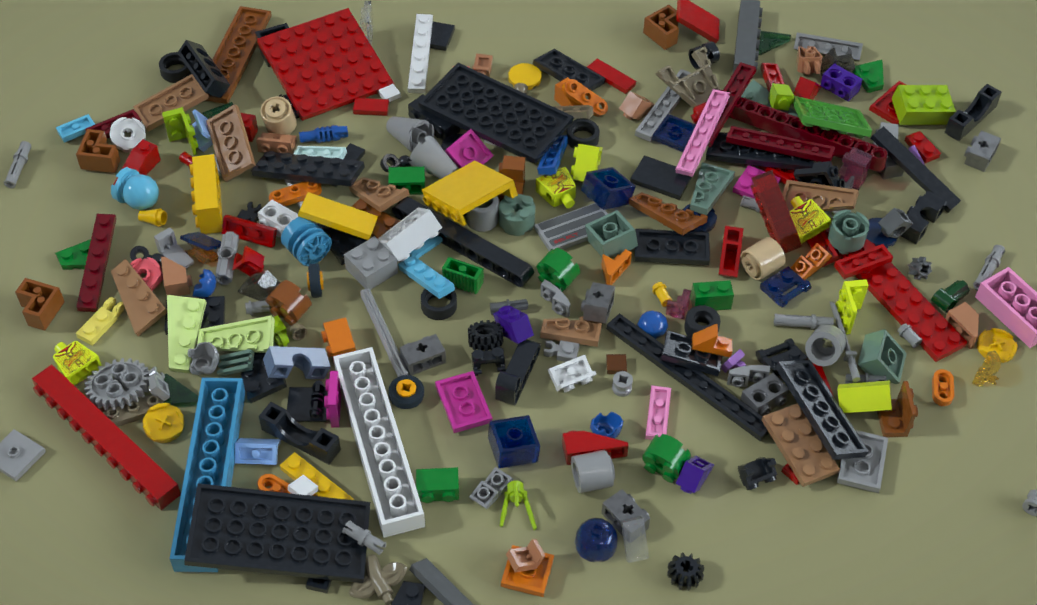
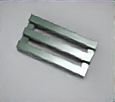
[217,349,255,376]

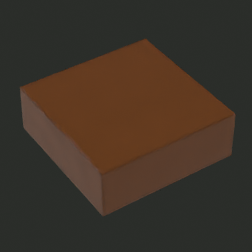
[606,354,627,374]

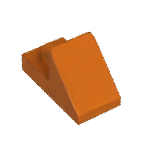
[601,249,632,285]
[692,324,733,357]

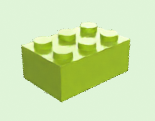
[892,85,956,125]

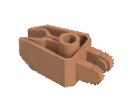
[796,46,822,75]

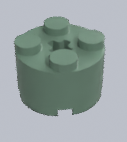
[499,194,535,236]
[828,210,869,254]

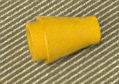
[138,208,167,227]

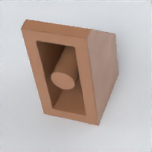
[619,91,655,120]
[161,257,193,296]
[945,302,979,349]

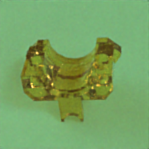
[972,351,1001,387]

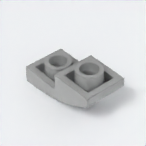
[541,279,570,318]
[727,365,770,388]
[469,467,513,510]

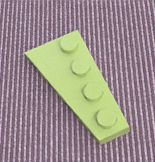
[167,295,207,373]
[197,315,275,353]

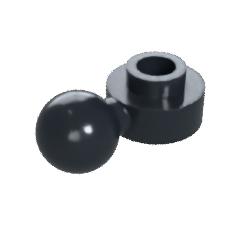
[380,154,412,173]
[130,246,164,267]

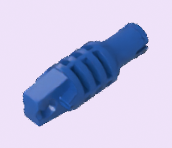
[299,125,348,143]

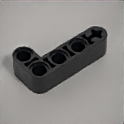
[495,339,541,406]

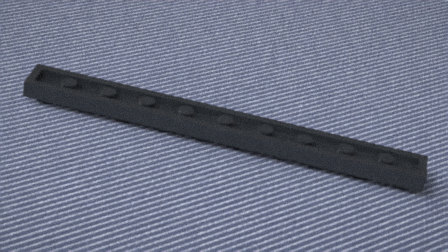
[606,313,769,441]

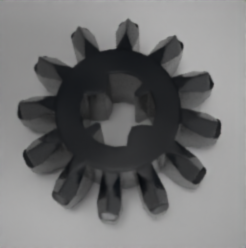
[667,552,704,591]

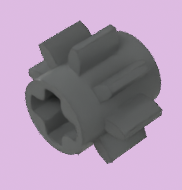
[908,256,932,280]

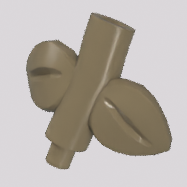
[349,554,407,605]

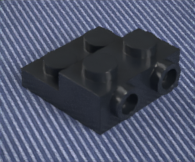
[794,161,845,188]

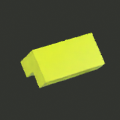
[837,380,892,413]

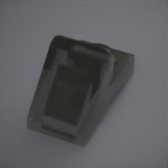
[820,48,855,76]

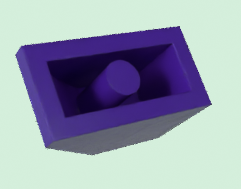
[676,456,714,494]

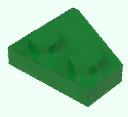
[852,59,884,93]
[55,239,91,270]

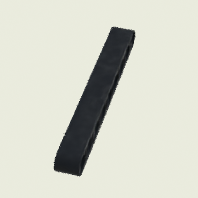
[392,196,535,287]

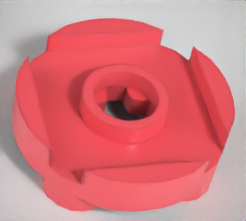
[130,257,163,291]

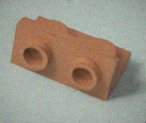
[256,132,297,154]

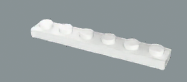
[408,14,433,94]

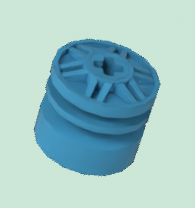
[281,217,332,266]

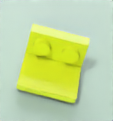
[836,279,869,335]

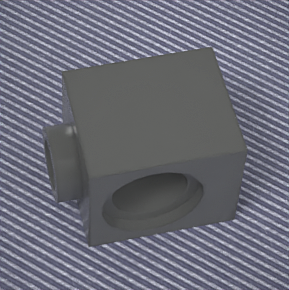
[878,208,913,238]

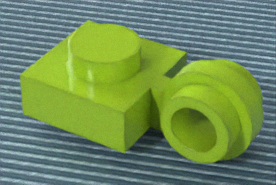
[273,315,290,347]

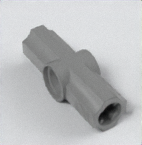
[215,232,239,285]

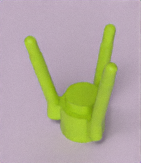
[499,480,537,530]

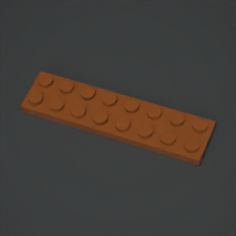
[206,6,272,104]

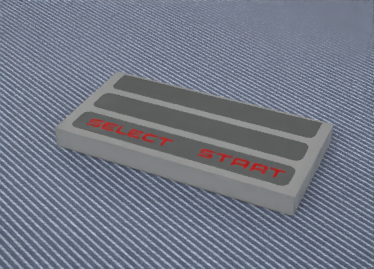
[534,202,608,251]

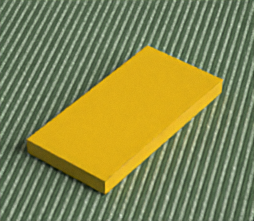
[298,192,378,240]

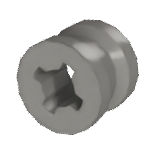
[612,371,633,397]
[1022,490,1037,516]

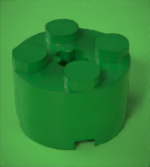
[536,248,580,292]
[642,434,691,483]

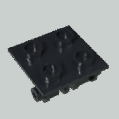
[287,380,328,422]

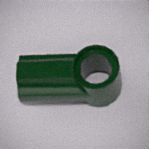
[931,280,970,313]

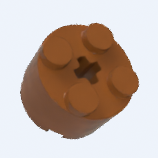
[265,280,312,326]

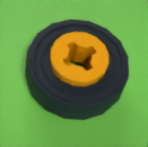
[307,263,324,298]
[389,375,424,409]

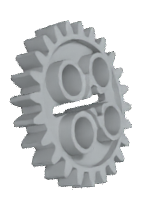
[84,358,150,410]

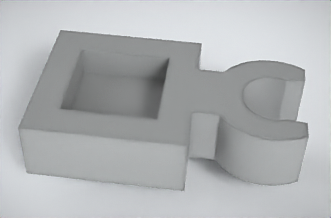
[544,340,579,362]
[148,367,170,401]

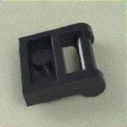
[756,338,808,376]

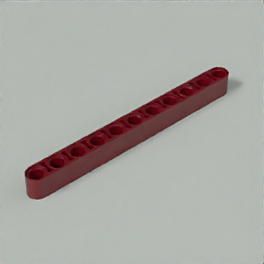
[720,90,887,171]

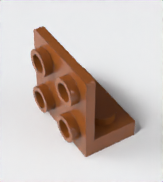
[877,381,918,437]

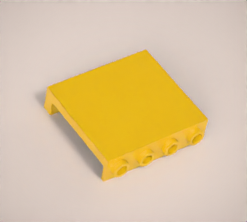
[422,160,518,226]

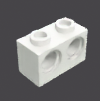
[258,200,298,238]

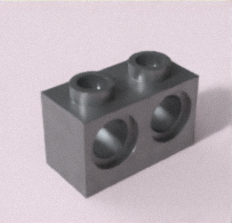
[740,373,789,416]

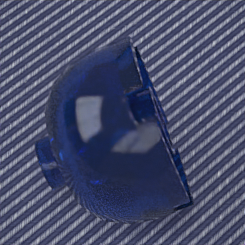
[575,518,618,562]

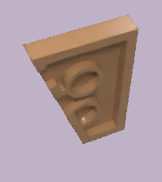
[349,177,410,212]
[540,317,603,347]

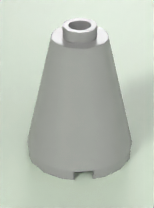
[386,116,434,152]
[409,135,458,179]

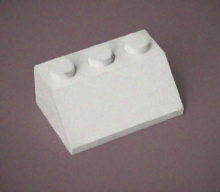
[378,207,442,262]

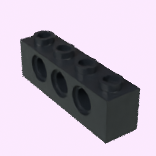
[177,40,230,98]

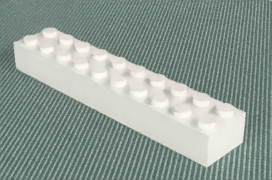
[333,347,425,538]

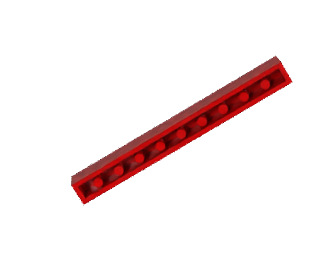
[32,364,181,511]

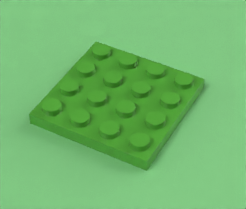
[793,96,872,138]

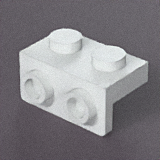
[548,355,596,393]

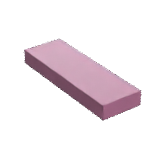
[645,385,671,440]

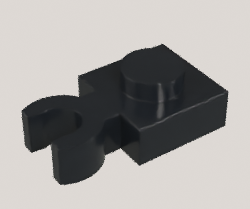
[237,201,262,223]

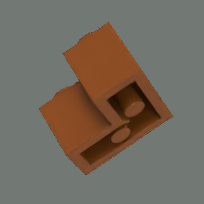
[643,5,679,50]
[76,129,120,173]
[497,155,525,202]
[15,278,65,331]

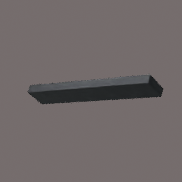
[871,126,961,213]

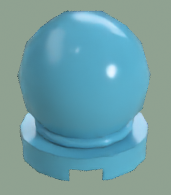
[111,167,159,210]

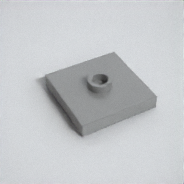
[0,429,46,482]

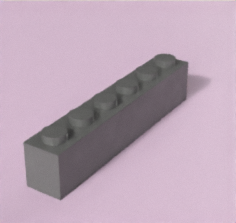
[732,0,763,75]

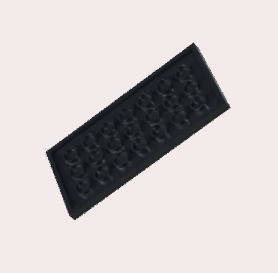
[418,63,574,164]
[184,483,371,583]

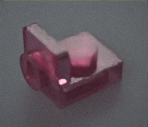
[666,289,692,319]

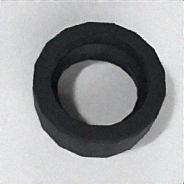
[159,52,192,83]
[566,118,600,149]
[421,289,457,320]

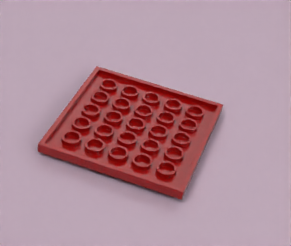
[257,8,394,121]

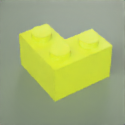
[570,144,603,183]

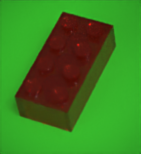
[750,170,802,254]

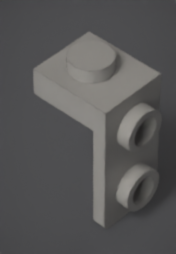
[154,227,194,268]

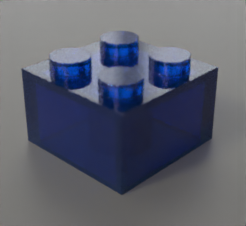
[581,167,636,210]
[488,415,540,469]

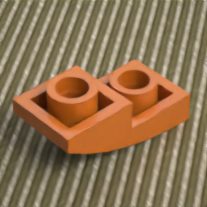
[789,243,832,281]

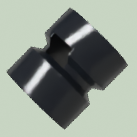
[688,41,720,69]

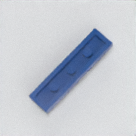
[537,135,569,176]

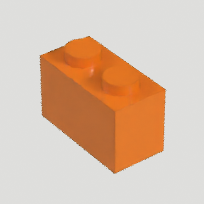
[321,317,356,363]

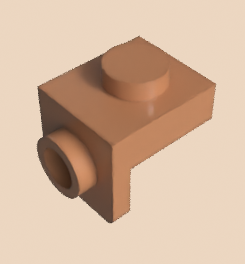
[472,53,493,77]
[506,539,545,572]

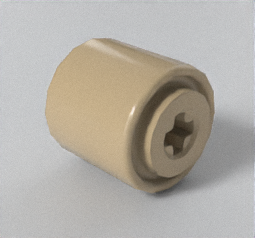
[260,96,297,135]
[740,237,785,280]

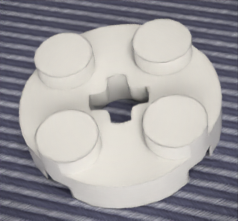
[110,117,146,153]

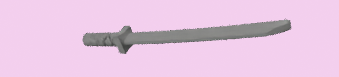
[830,301,860,382]

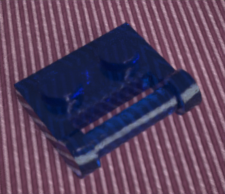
[760,266,812,307]

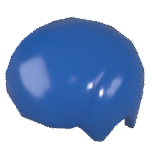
[192,269,216,298]
[637,311,668,339]
[590,412,623,439]

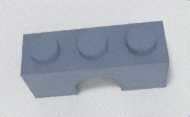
[263,346,331,379]

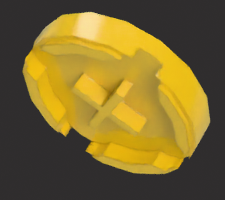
[508,63,542,90]
[976,328,1018,363]
[143,403,185,443]

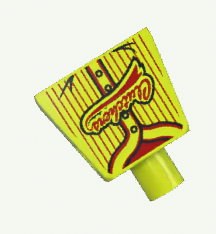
[536,167,576,208]
[789,196,832,244]
[53,341,102,386]

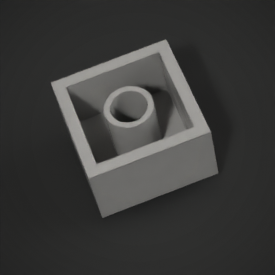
[344,236,398,290]

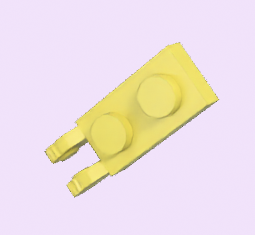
[76,297,125,346]

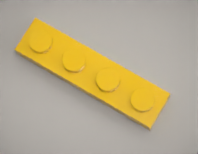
[280,452,354,500]

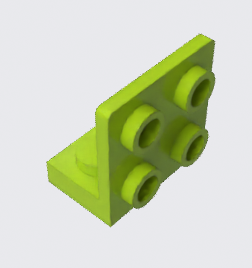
[162,107,199,155]

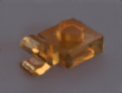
[185,241,218,264]

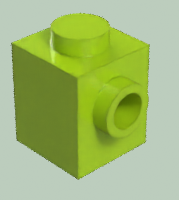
[768,83,794,110]

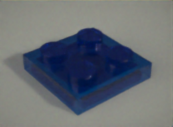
[652,114,696,152]

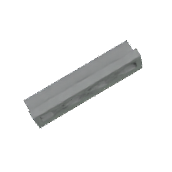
[794,32,863,60]

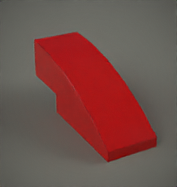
[718,226,744,278]

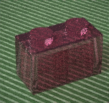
[839,147,873,191]

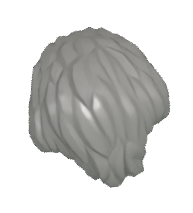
[187,342,219,375]

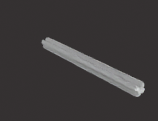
[360,288,408,377]

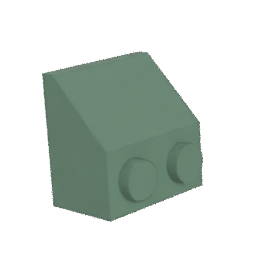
[858,329,907,384]

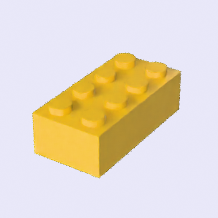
[189,154,223,235]

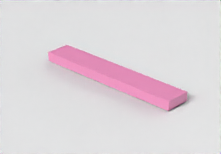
[675,89,730,177]

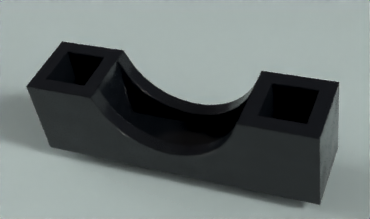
[945,84,1002,141]
[259,402,341,465]

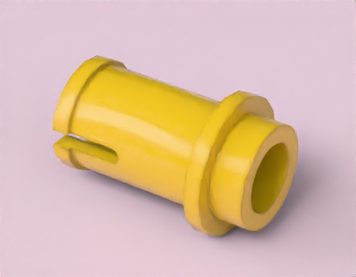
[652,282,673,307]

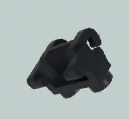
[471,347,506,376]
[738,457,778,490]

